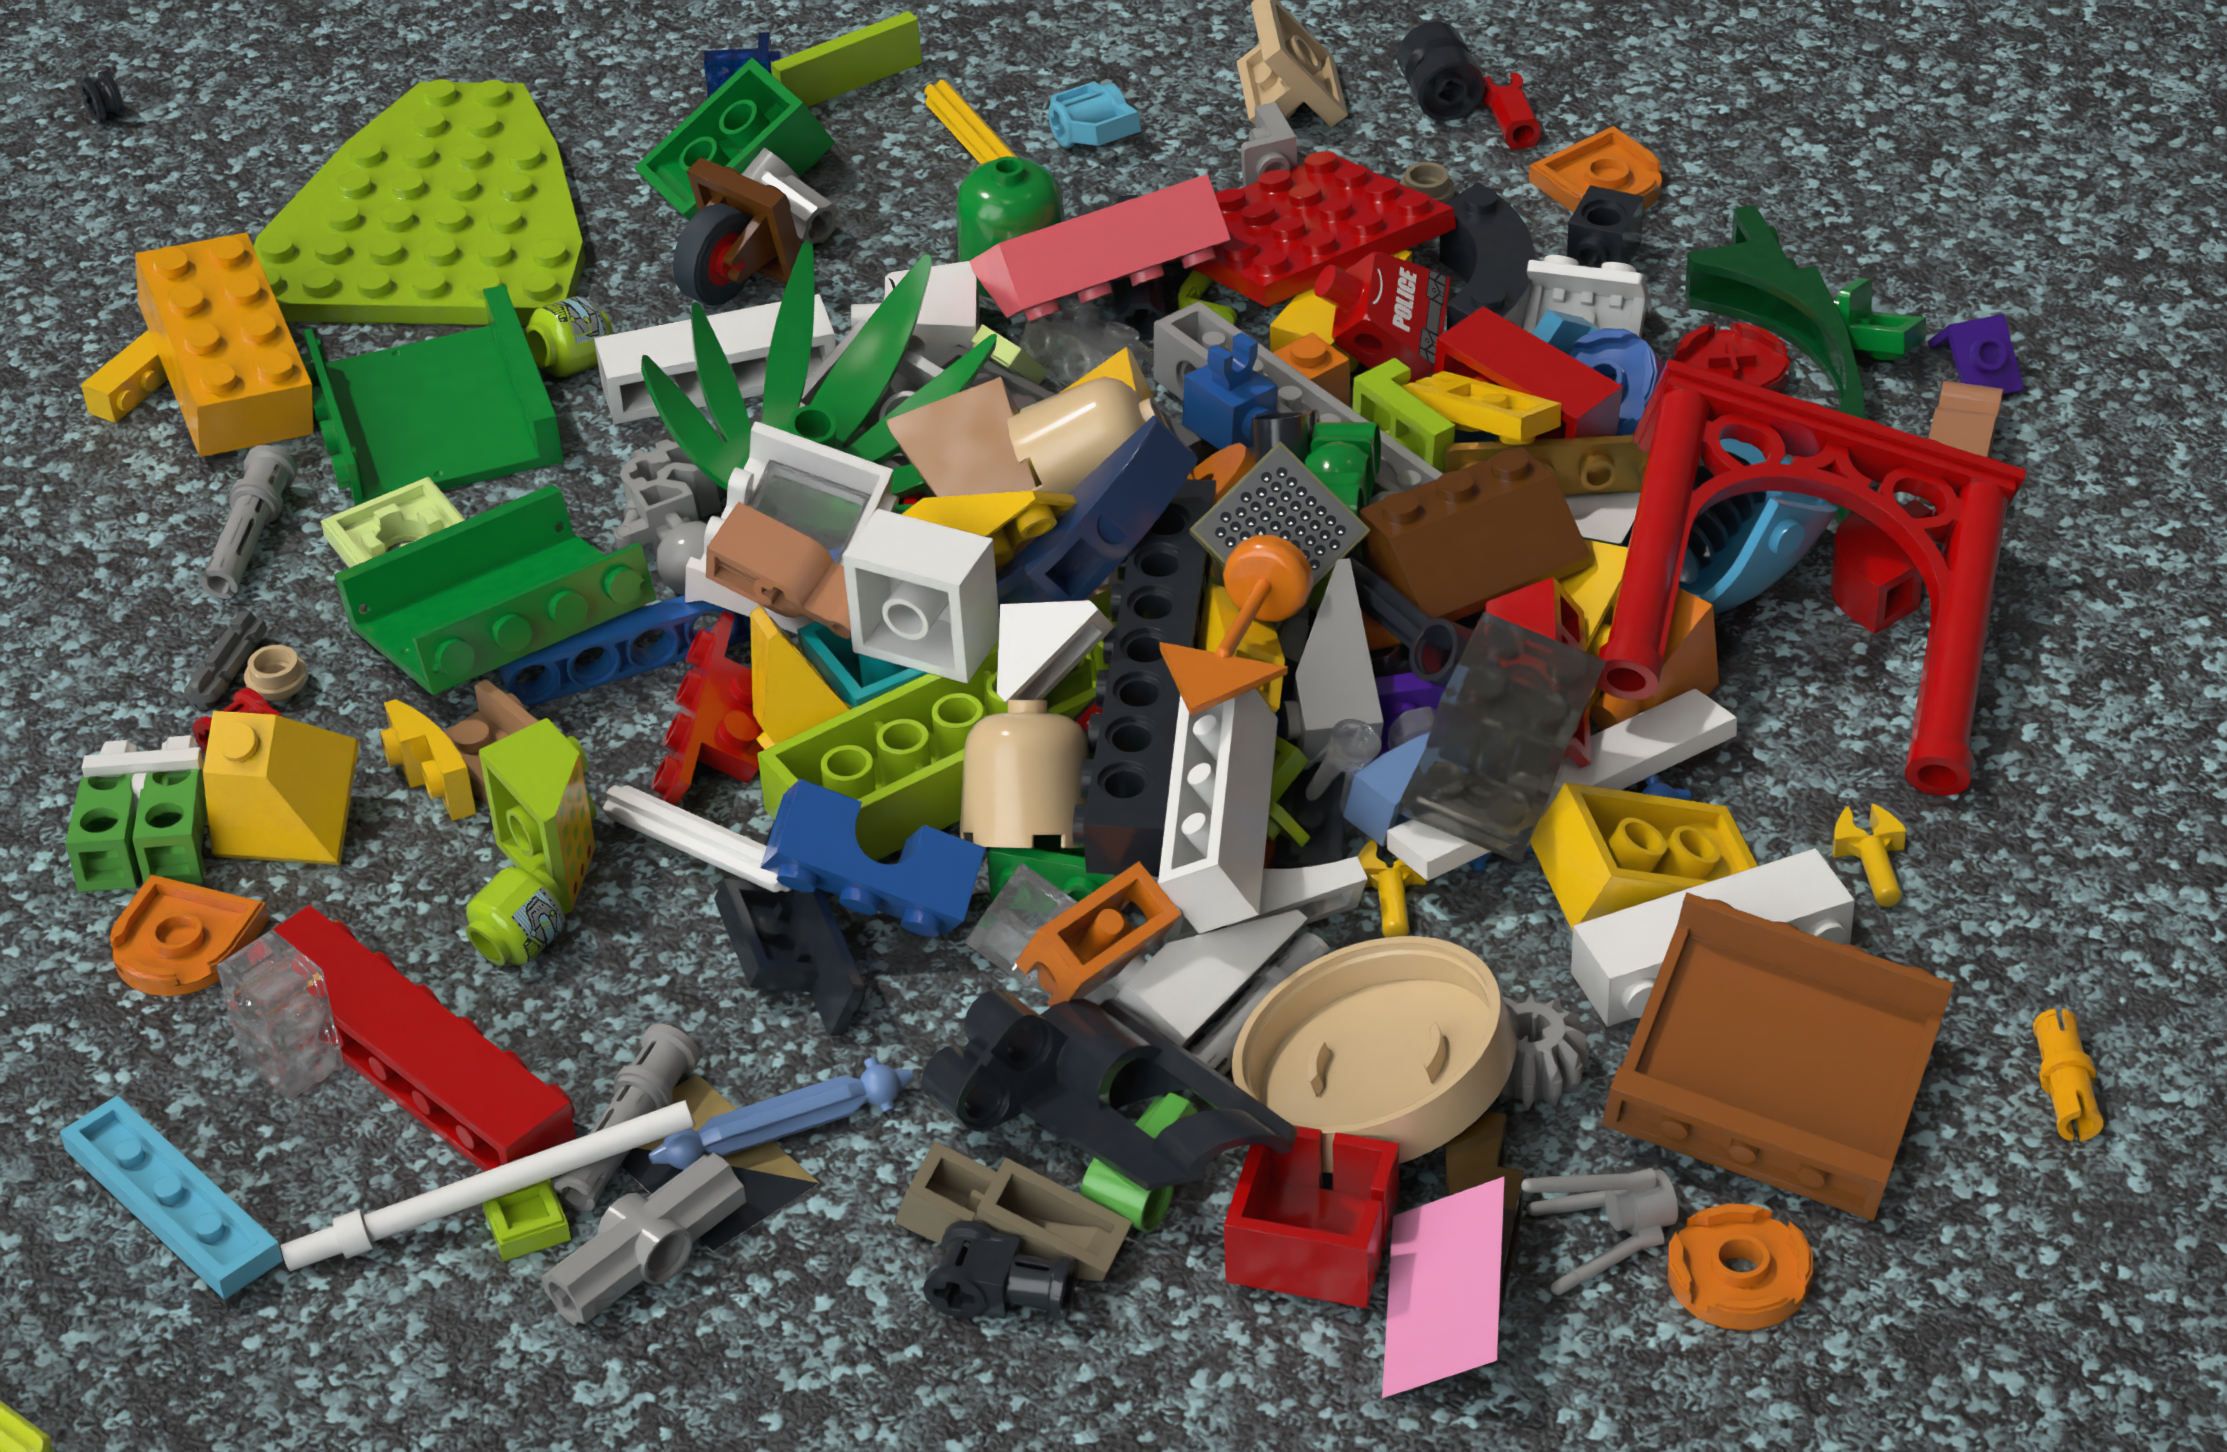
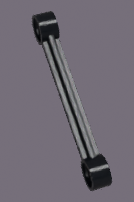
[1345,552,1484,691]

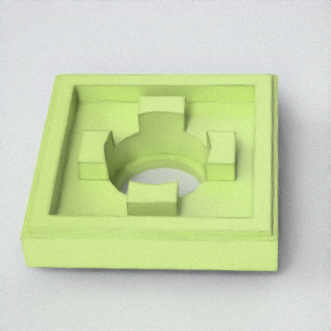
[321,477,465,568]

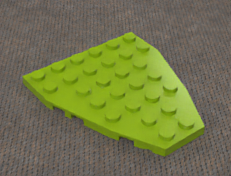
[253,79,585,326]

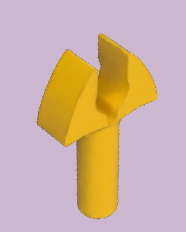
[1832,803,1906,907]
[1357,839,1426,937]

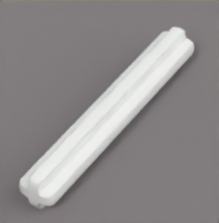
[603,785,791,892]

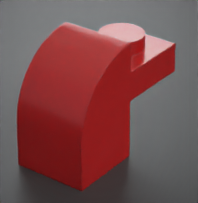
[1830,499,1933,634]

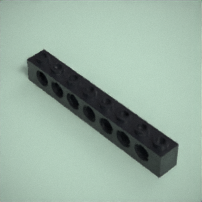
[1072,479,1217,877]

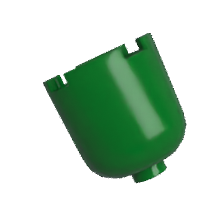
[957,156,1065,299]

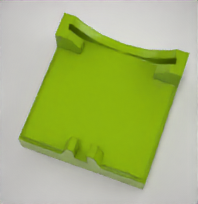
[1352,358,1455,473]

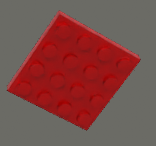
[1177,151,1456,307]

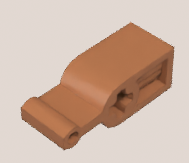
[1919,381,2003,504]
[706,502,851,639]

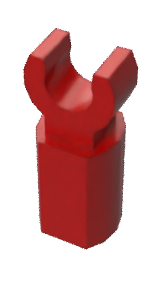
[1482,72,1541,150]

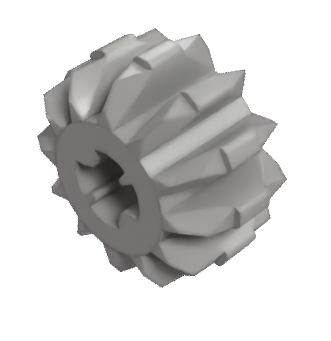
[1498,992,1589,1111]

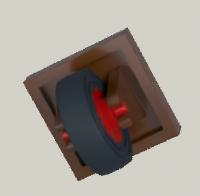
[673,157,802,306]

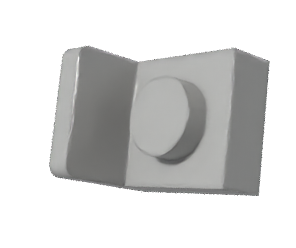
[1241,102,1298,187]

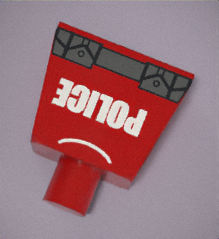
[1314,252,1450,384]

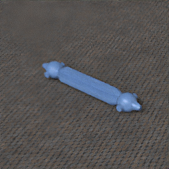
[649,1057,914,1170]

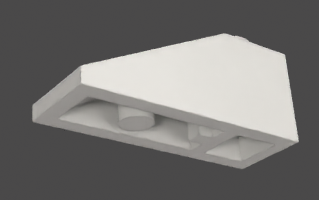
[1112,910,1308,1049]

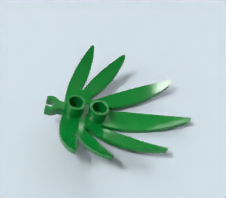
[641,241,997,539]

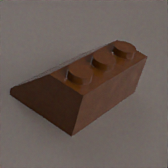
[1358,446,1591,622]

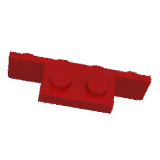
[651,611,764,806]

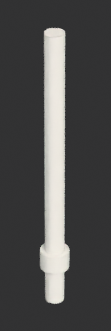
[281,1100,695,1271]

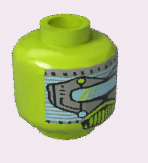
[524,296,613,378]
[465,867,565,966]

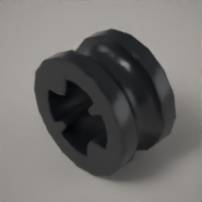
[79,70,124,124]

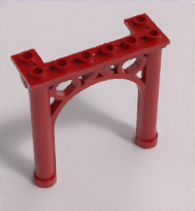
[1594,359,2026,796]

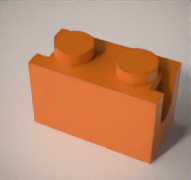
[1015,862,1182,1007]

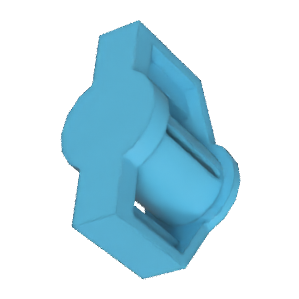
[1048,81,1141,149]

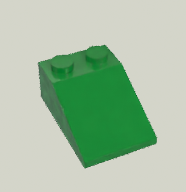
[634,58,835,221]

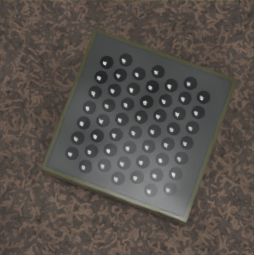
[1189,441,1371,623]

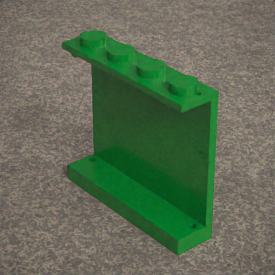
[300,284,564,506]
[334,484,657,695]

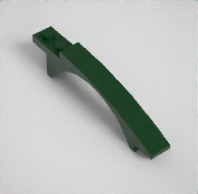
[1685,205,1865,524]

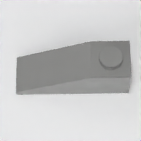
[1281,558,1384,763]

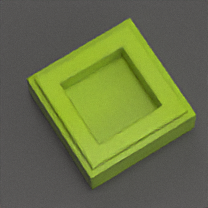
[482,1179,571,1262]

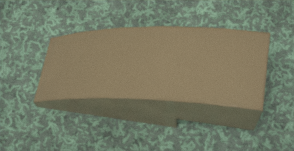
[894,1141,1132,1281]

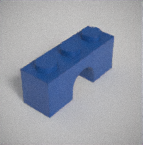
[760,779,986,937]

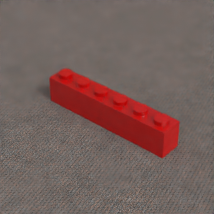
[246,904,576,1172]

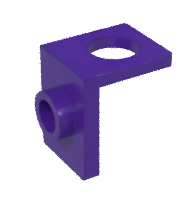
[1927,314,2023,395]

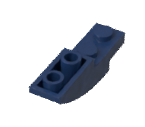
[996,415,1198,622]

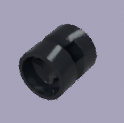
[1397,21,1485,122]

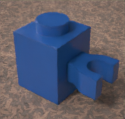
[1182,332,1278,450]

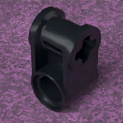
[1251,409,1321,465]

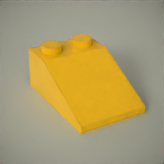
[1528,782,1758,932]

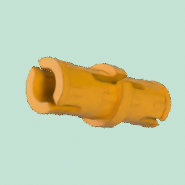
[2033,1009,2103,1141]

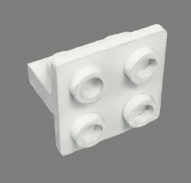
[1523,255,1652,339]

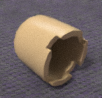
[1007,377,1166,519]
[960,700,1090,848]

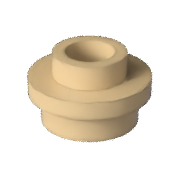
[244,645,308,701]

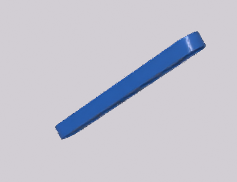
[499,548,843,706]

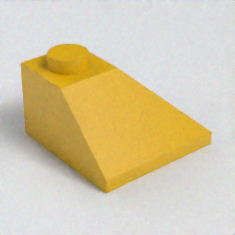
[750,604,850,750]
[203,711,360,865]

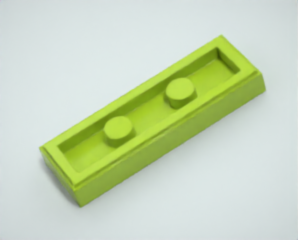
[771,11,922,107]

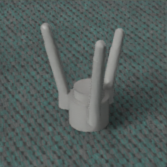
[1521,1168,1678,1295]

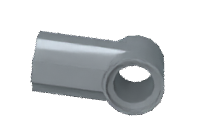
[741,148,839,245]

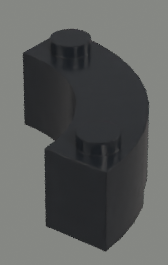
[1439,182,1535,331]

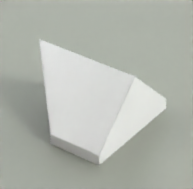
[997,600,1114,704]

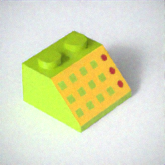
[479,718,597,914]

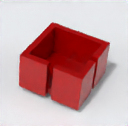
[1224,1125,1399,1308]

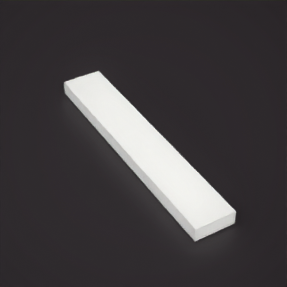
[1387,688,1737,881]

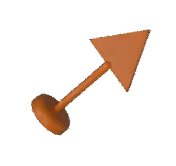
[1160,535,1314,716]

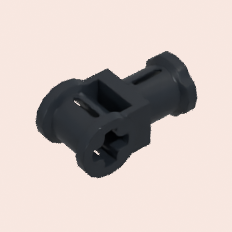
[923,1220,1078,1320]

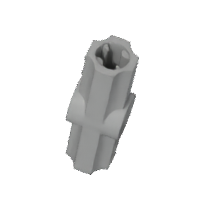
[542,1153,746,1326]

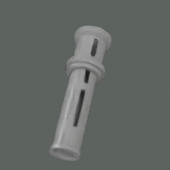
[200,445,297,599]
[554,1023,700,1212]

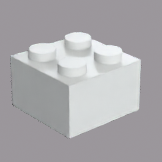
[842,508,1000,683]

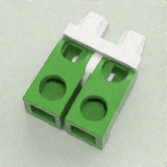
[65,735,208,892]

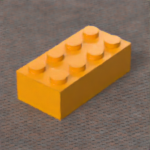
[135,232,313,457]

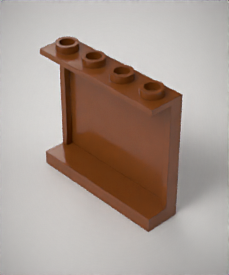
[1601,892,1954,1221]

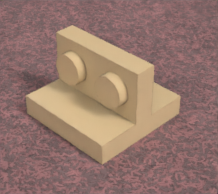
[1237,0,1348,128]

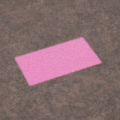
[1382,1177,1505,1398]

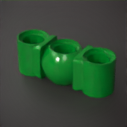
[1305,422,1381,518]

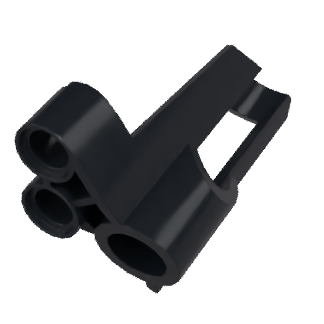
[922,989,1298,1191]

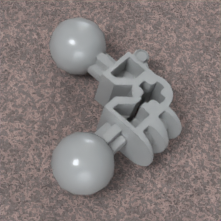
[613,416,762,595]

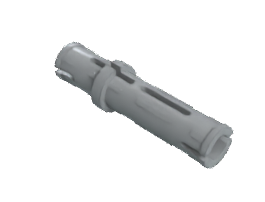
[1189,932,1330,1076]

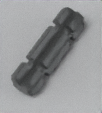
[184,610,267,710]

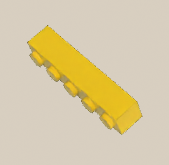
[81,329,168,423]

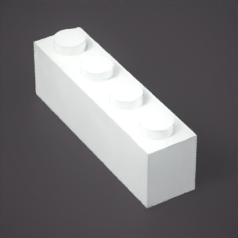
[594,294,836,424]
[1158,688,1278,934]
[1571,848,1855,1027]

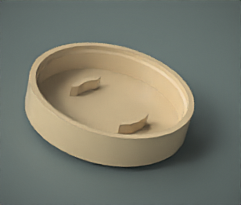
[1232,936,1517,1173]

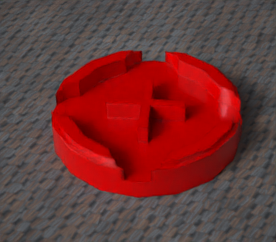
[1674,323,1790,393]

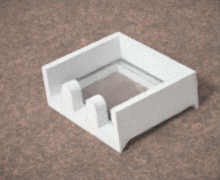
[685,421,899,634]

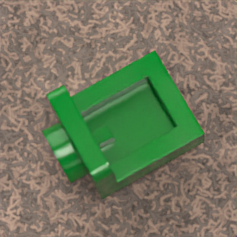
[1834,278,1926,360]

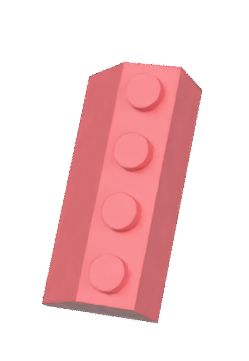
[969,174,1231,322]

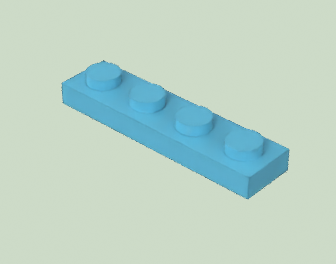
[60,1095,283,1300]

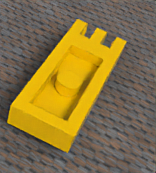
[1401,371,1561,445]

